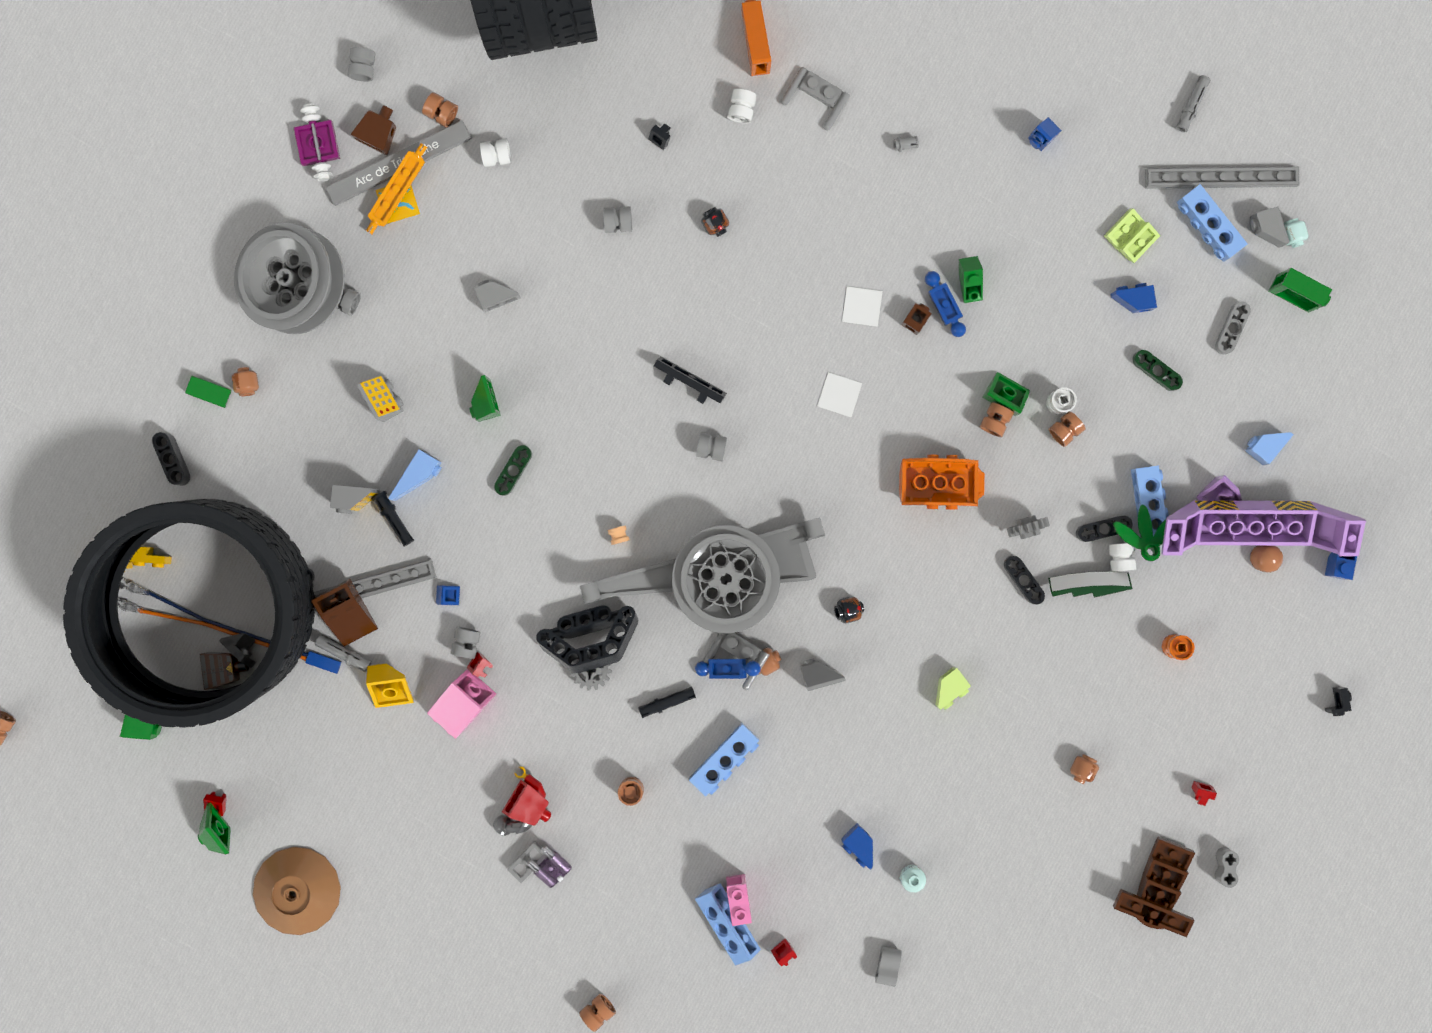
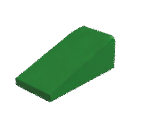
[185,376,232,408]

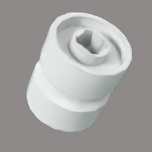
[727,89,757,124]
[480,138,511,167]
[1046,387,1077,415]
[1109,543,1137,571]

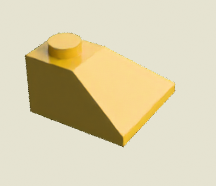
[366,663,414,708]

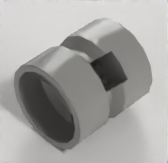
[348,47,375,82]
[603,206,632,233]
[336,286,361,316]
[696,432,727,461]
[450,627,481,659]

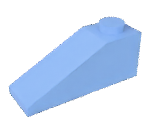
[388,449,442,501]

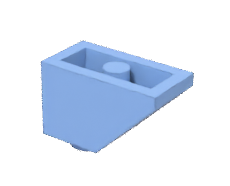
[1245,432,1294,465]

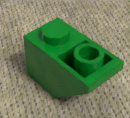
[959,256,983,303]

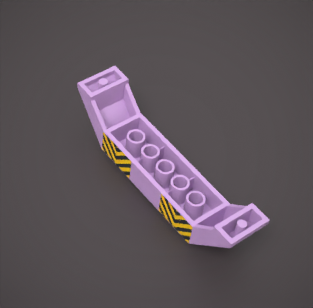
[1161,500,1366,556]

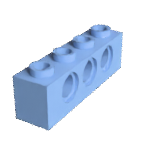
[1177,184,1248,262]
[1131,465,1169,538]
[689,723,759,797]
[695,883,761,966]

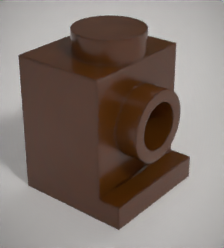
[901,303,932,335]

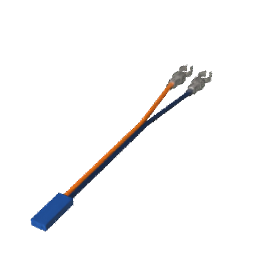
[118,578,342,674]

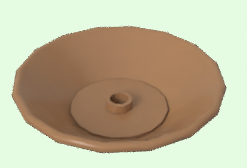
[253,847,341,935]

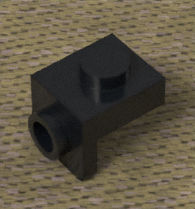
[1325,686,1352,716]

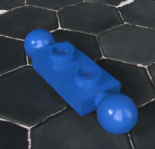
[925,271,966,337]
[695,659,761,679]

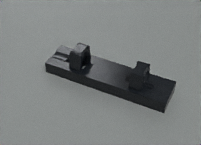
[654,356,727,404]

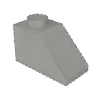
[1250,206,1289,248]
[474,280,521,312]

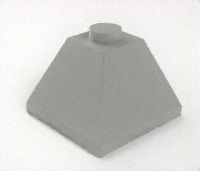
[800,659,846,691]

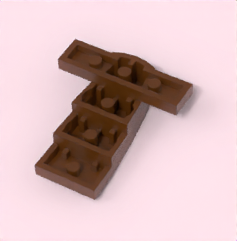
[1113,837,1195,938]

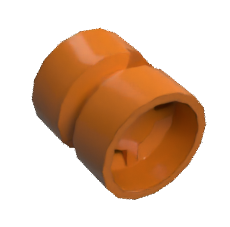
[1162,634,1195,660]

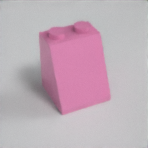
[427,669,496,739]

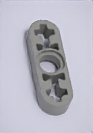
[1215,302,1251,355]

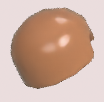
[1250,545,1283,573]

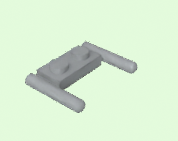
[781,67,850,131]
[703,633,769,690]

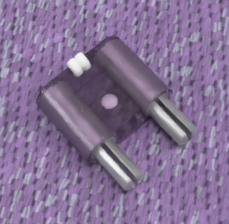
[527,846,572,888]

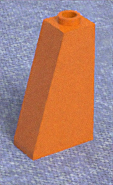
[741,0,771,76]

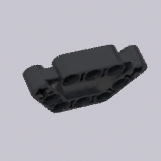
[536,605,639,673]

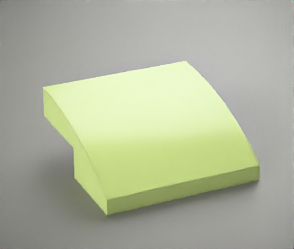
[1104,208,1160,263]

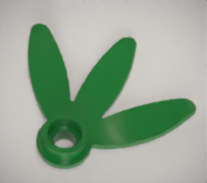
[1113,504,1172,561]

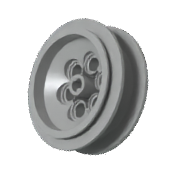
[234,223,345,334]
[672,525,780,633]

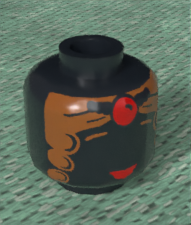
[701,207,729,237]
[834,596,864,624]

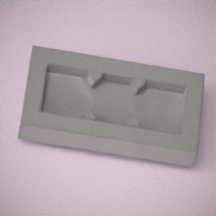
[507,841,547,883]

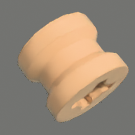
[607,525,630,545]

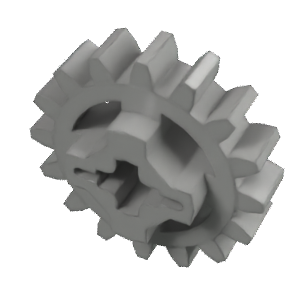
[1007,515,1050,539]
[571,654,612,691]

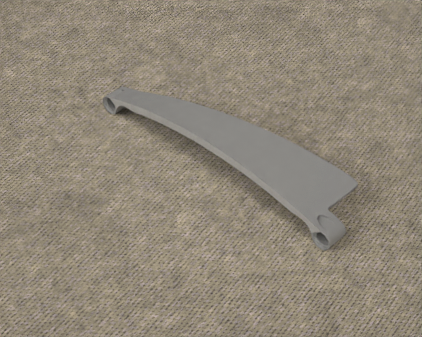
[580,517,825,604]

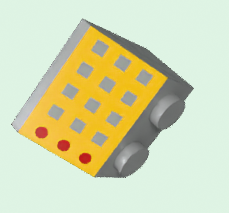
[357,376,403,422]
[330,485,380,514]

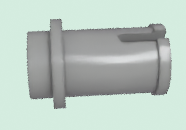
[893,136,919,152]

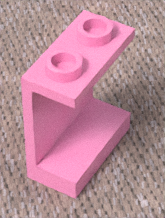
[726,874,752,926]

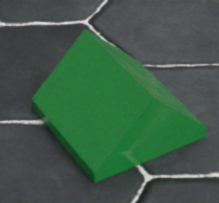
[982,372,1030,416]

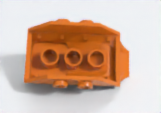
[899,454,985,510]

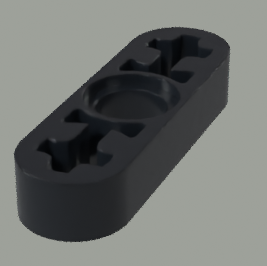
[1076,516,1133,542]
[1004,556,1045,605]

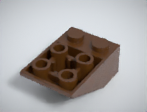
[311,579,378,646]

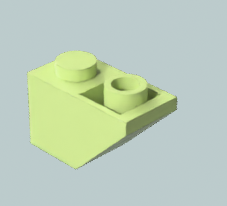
[936,667,971,710]

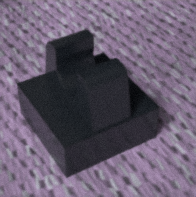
[648,124,671,150]

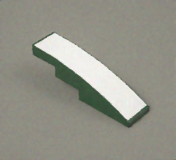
[1048,571,1133,598]

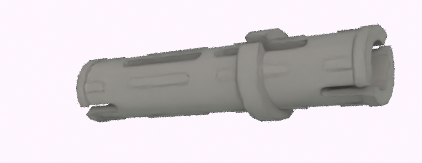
[1176,75,1211,132]
[315,635,371,672]

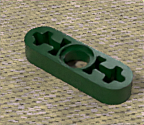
[1133,350,1183,391]
[494,445,532,496]

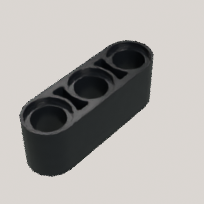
[152,432,190,486]

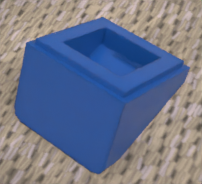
[436,585,460,605]

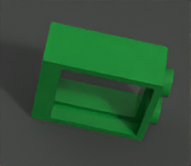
[1268,268,1332,313]

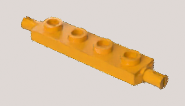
[366,143,428,235]

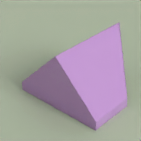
[1196,475,1242,501]

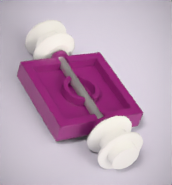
[294,104,340,182]

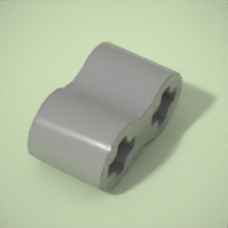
[1215,847,1239,888]
[875,946,902,987]

